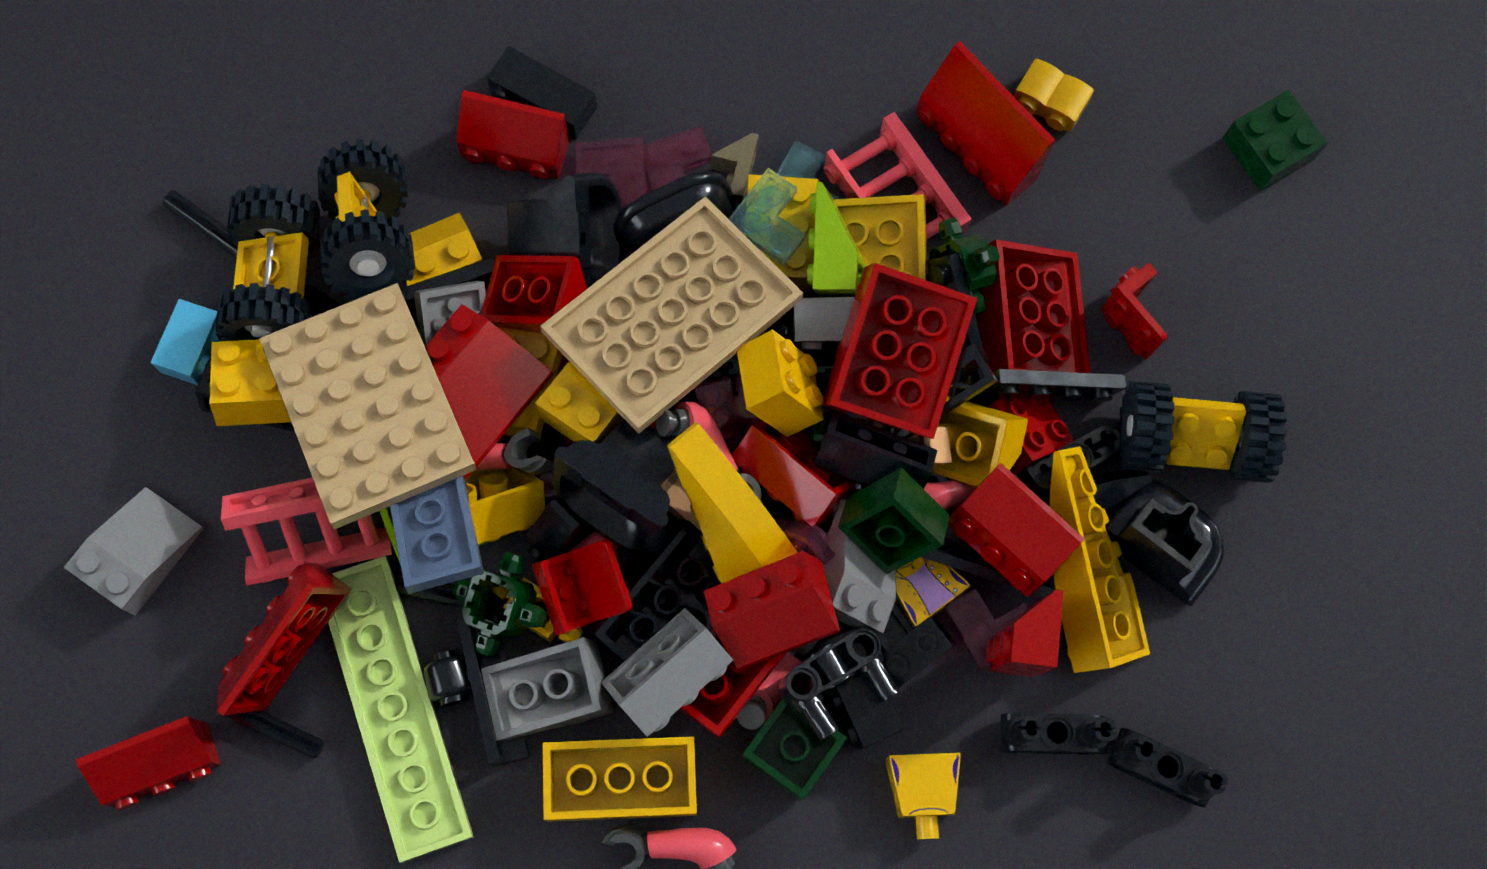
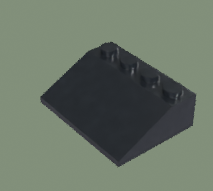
[581,516,721,663]

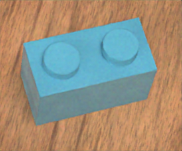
[150,299,222,385]

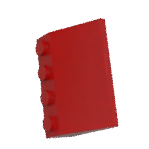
[916,41,1055,206]
[976,239,1091,373]
[821,263,977,439]
[425,304,554,481]
[217,562,352,716]

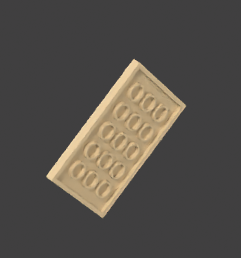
[540,197,803,434]
[260,283,477,530]

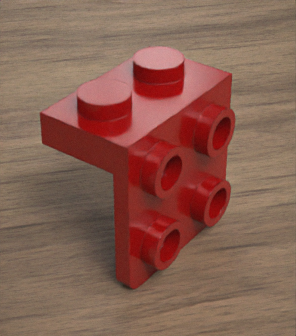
[1101,263,1168,359]
[988,394,1073,476]
[531,539,632,636]

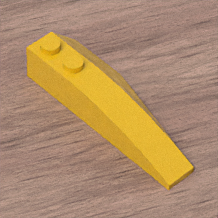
[667,422,798,584]
[1050,446,1150,673]

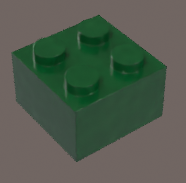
[1222,90,1328,191]
[838,467,950,574]
[741,700,847,802]

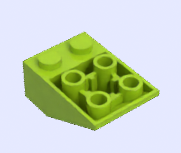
[807,182,866,298]

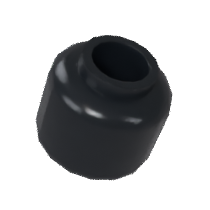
[424,650,473,707]

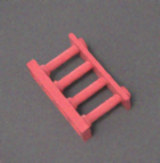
[823,111,972,240]
[221,477,392,586]

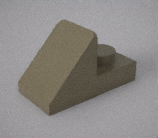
[711,133,759,209]

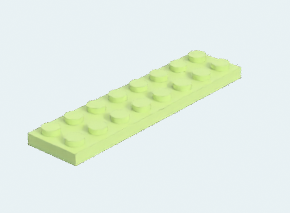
[328,556,474,863]

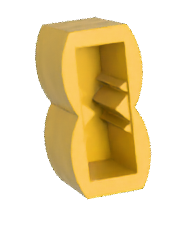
[1014,58,1094,132]

